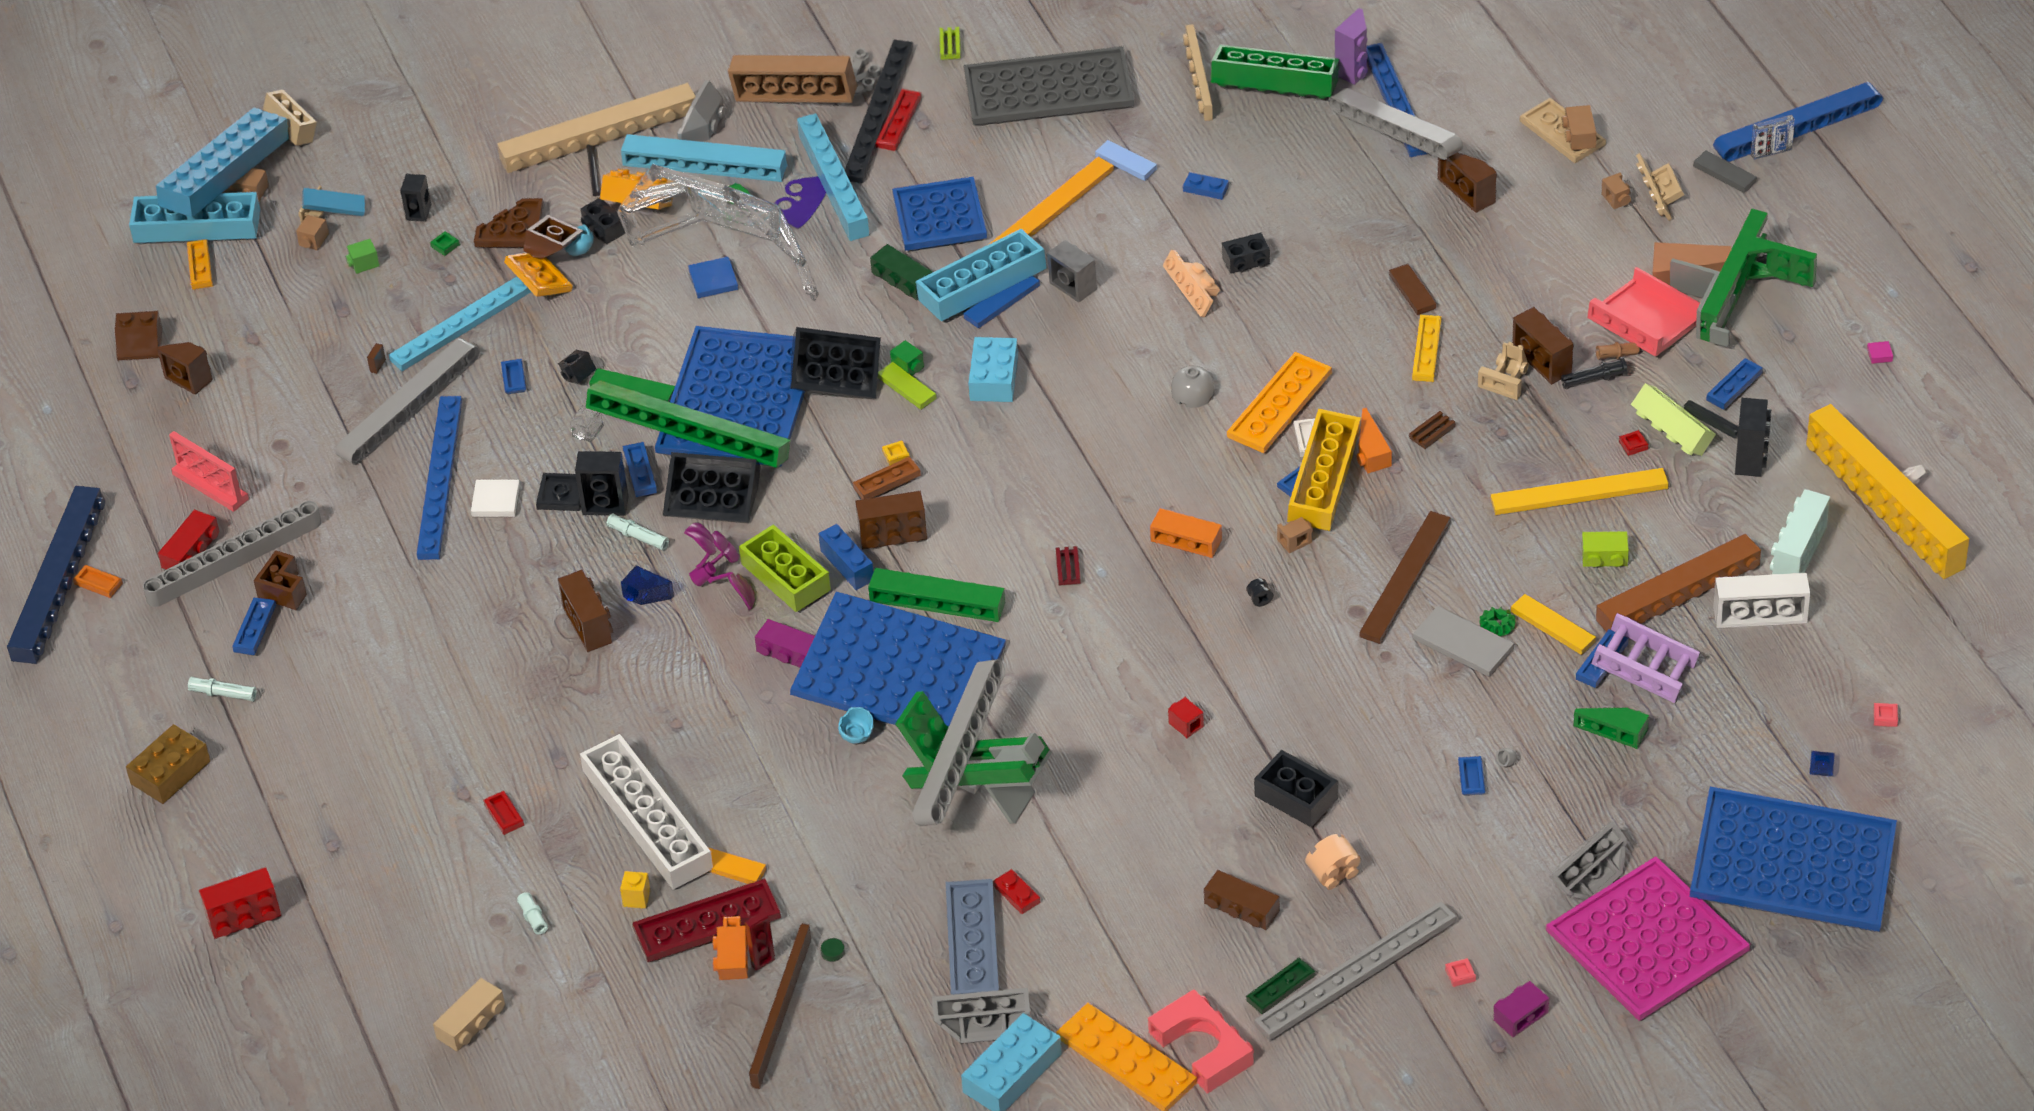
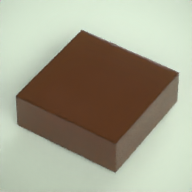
[367,343,386,374]

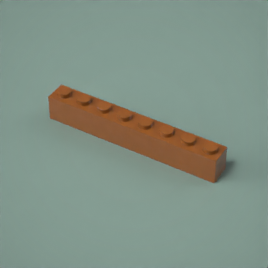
[1596,533,1761,632]

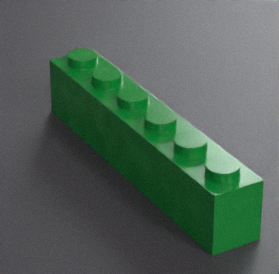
[868,568,1006,622]

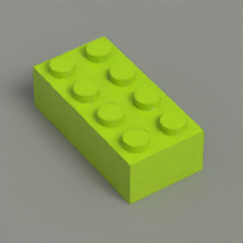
[739,524,831,612]

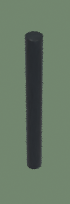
[587,143,601,197]

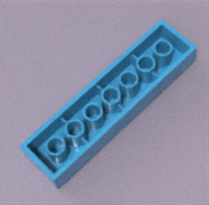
[156,108,289,217]

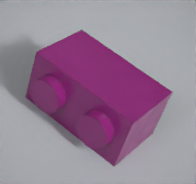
[1493,981,1549,1038]

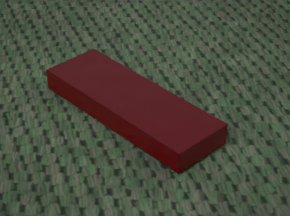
[745,910,775,971]

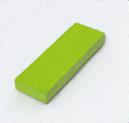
[878,362,936,410]

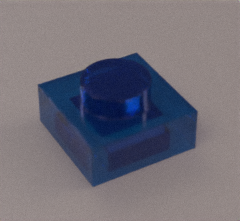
[1809,751,1835,776]

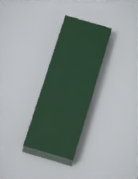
[1246,957,1315,1015]

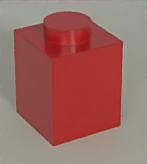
[1168,697,1204,738]

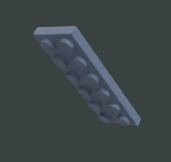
[946,879,999,995]

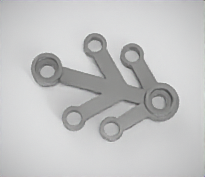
[836,48,881,107]

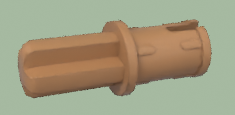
[1596,342,1639,360]

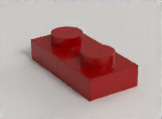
[993,869,1040,914]

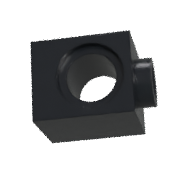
[558,349,597,384]

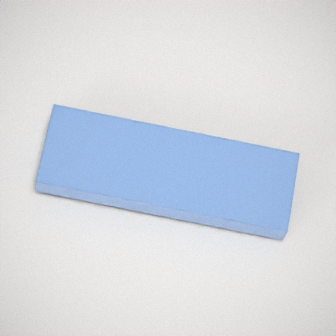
[1095,140,1157,181]

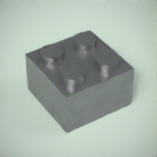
[1047,240,1097,302]

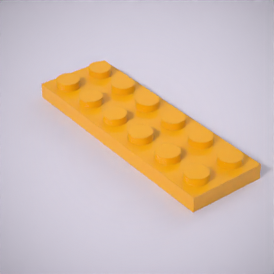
[1227,352,1332,453]
[1056,1003,1197,1111]

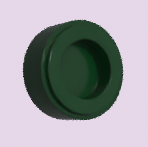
[821,938,844,962]

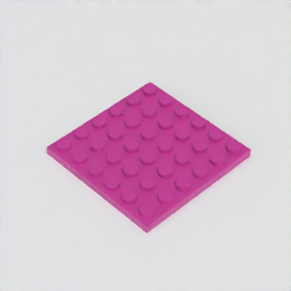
[1546,856,1750,1021]

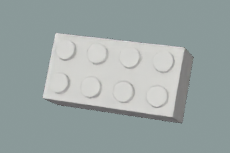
[1713,573,1810,628]

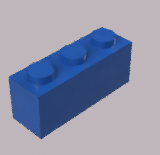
[818,524,874,590]

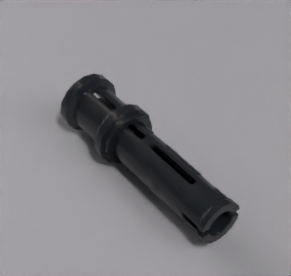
[1561,356,1628,388]

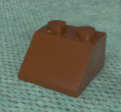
[523,215,583,259]
[115,311,163,361]
[157,342,213,395]

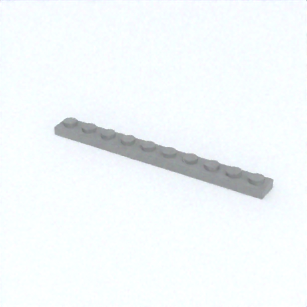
[1254,902,1456,1041]

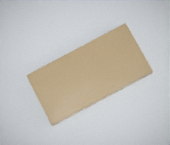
[1519,98,1606,163]

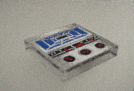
[1751,115,1795,160]

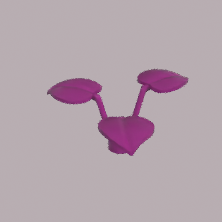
[684,523,755,610]

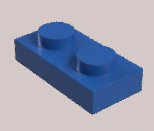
[1183,172,1229,200]

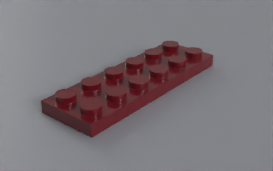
[632,879,781,962]

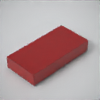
[483,790,524,835]

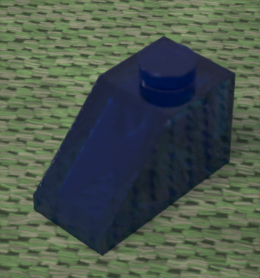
[620,565,674,605]

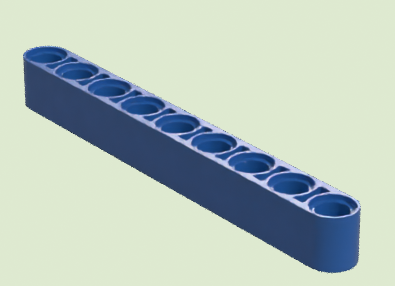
[1713,82,1883,162]

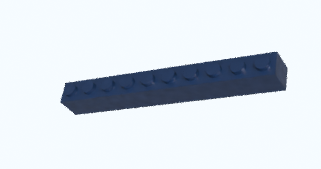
[7,485,105,664]

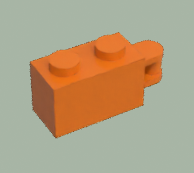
[713,916,748,980]

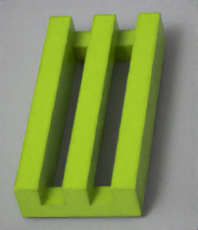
[939,27,961,60]

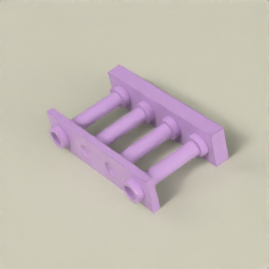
[1591,613,1700,703]

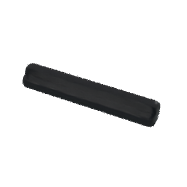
[1684,400,1739,439]

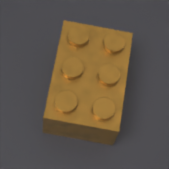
[126,724,211,804]

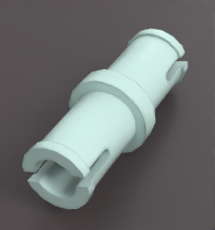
[517,892,548,934]

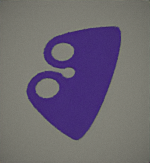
[773,177,826,228]

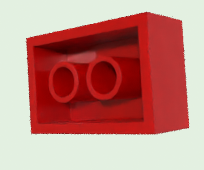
[199,867,281,939]

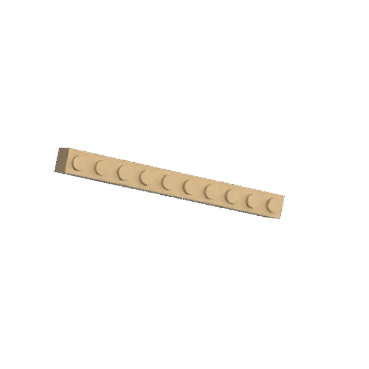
[497,83,696,173]

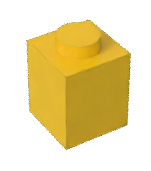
[620,871,651,909]

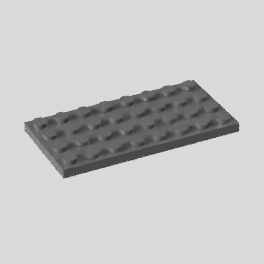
[963,46,1134,125]

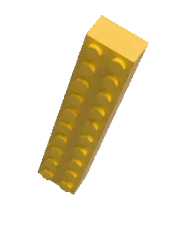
[1806,404,1969,579]

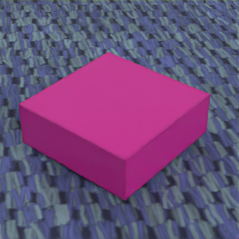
[1867,341,1893,364]

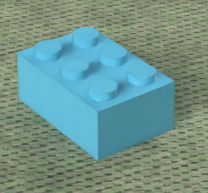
[969,337,1018,402]

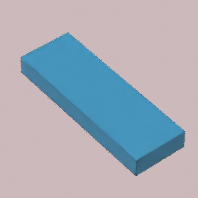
[302,188,365,216]

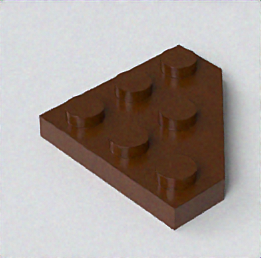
[474,198,544,247]

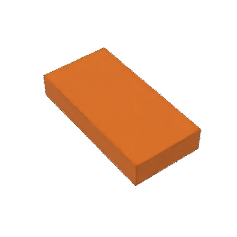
[73,565,123,598]

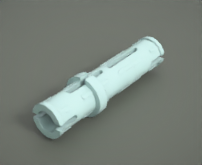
[607,514,669,551]
[188,677,257,702]

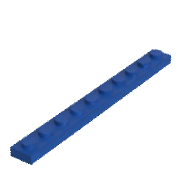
[417,396,462,560]

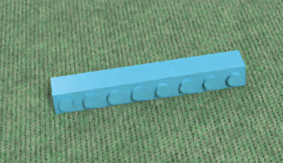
[797,113,869,241]
[621,134,787,182]

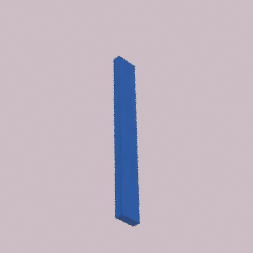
[1367,43,1430,158]

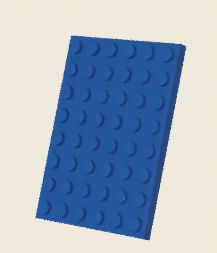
[655,326,805,467]
[790,591,1006,727]
[1689,786,1897,932]

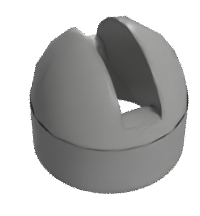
[1496,748,1516,767]

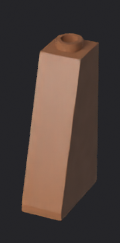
[1652,242,1731,285]

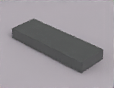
[1693,150,1757,193]

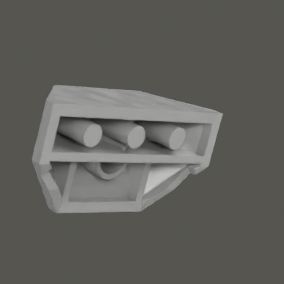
[677,80,726,142]
[1550,821,1627,901]
[932,988,1030,1044]

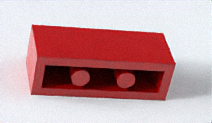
[158,509,220,570]

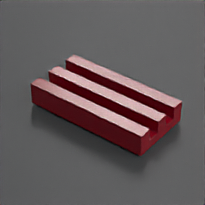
[1055,546,1081,585]

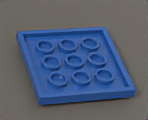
[892,176,987,251]

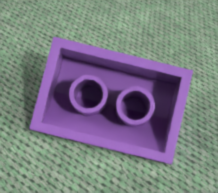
[1335,8,1368,85]

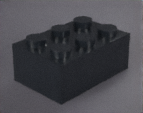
[1735,397,1772,477]
[575,451,629,516]
[1254,749,1338,827]

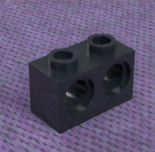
[580,197,627,244]
[1222,232,1270,274]

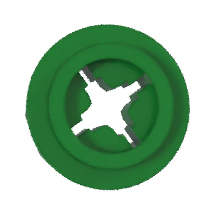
[1479,606,1516,636]

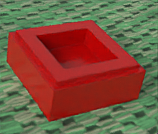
[1619,430,1648,456]

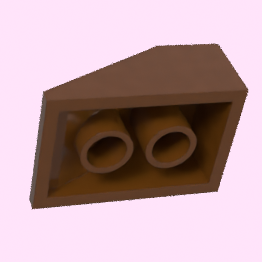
[1438,152,1497,213]

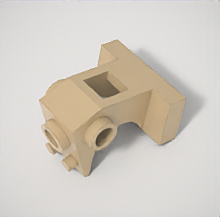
[1478,342,1529,400]

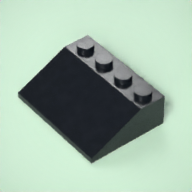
[790,327,881,400]
[663,452,761,524]

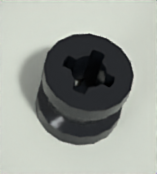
[1246,578,1274,607]

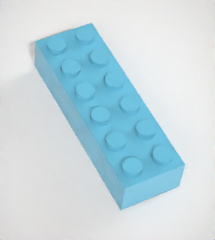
[129,192,260,243]
[916,229,1047,321]

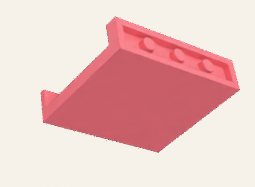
[1587,267,1700,357]

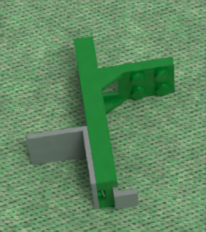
[1670,208,1817,347]
[895,691,1052,824]

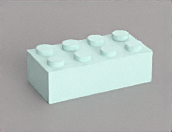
[1770,489,1830,575]

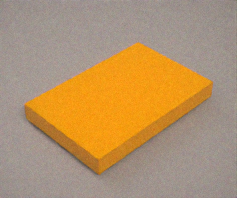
[504,253,573,297]

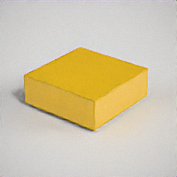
[882,441,910,465]

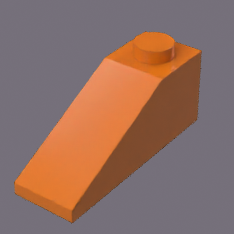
[1357,408,1392,474]

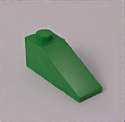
[1573,708,1649,749]

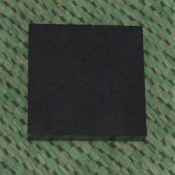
[536,473,581,511]

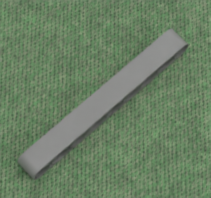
[1329,88,1463,159]
[336,338,479,465]
[143,501,321,607]
[913,659,1005,826]

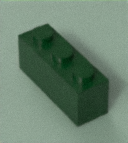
[870,244,933,300]

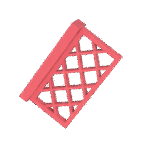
[169,431,249,512]

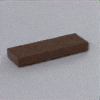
[1389,264,1436,315]

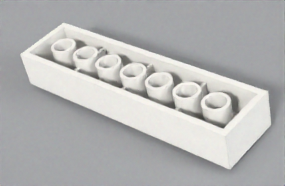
[580,734,713,889]

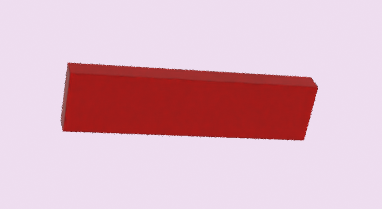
[876,89,921,151]

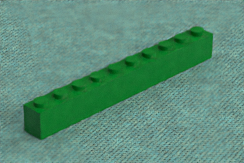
[586,381,791,468]

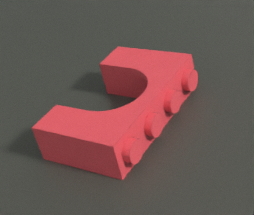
[1148,989,1254,1094]

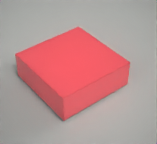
[1874,703,1898,727]
[1445,958,1476,987]

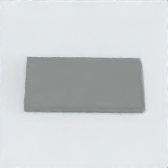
[1413,606,1514,677]

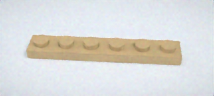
[1183,24,1213,121]

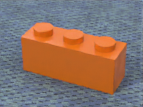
[1150,508,1222,558]

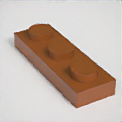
[853,456,921,499]

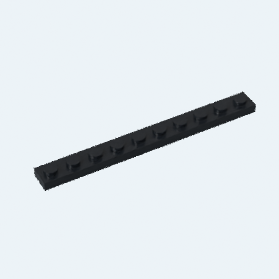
[844,39,913,184]

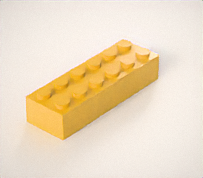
[1287,408,1361,531]

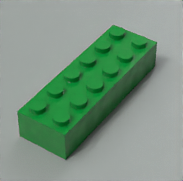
[1211,45,1339,98]

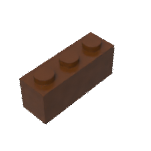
[1204,870,1280,930]

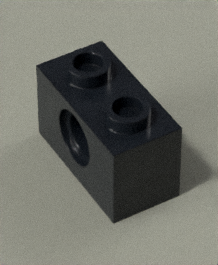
[400,173,432,222]

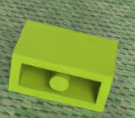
[1582,531,1628,567]

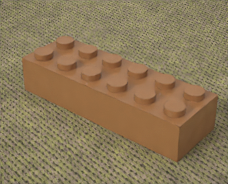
[728,55,857,103]

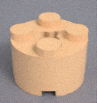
[1305,834,1360,890]

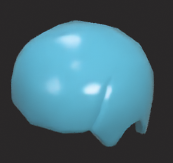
[564,225,594,256]
[838,707,873,744]

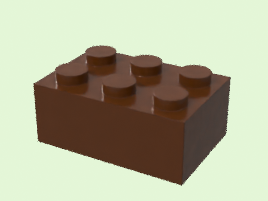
[1512,307,1574,385]
[855,490,927,550]
[557,569,614,653]

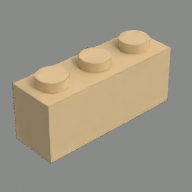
[263,90,317,146]
[433,978,505,1052]

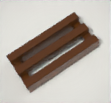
[1409,411,1455,449]

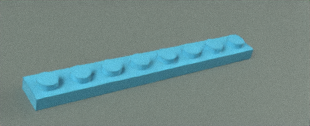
[389,276,531,371]

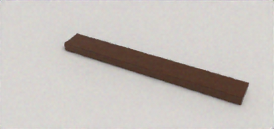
[1359,511,1451,644]
[749,924,811,1089]

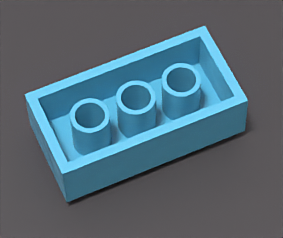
[961,1013,1062,1111]

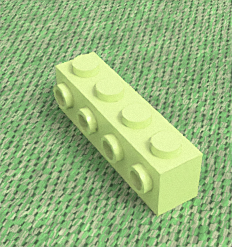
[1631,383,1716,456]

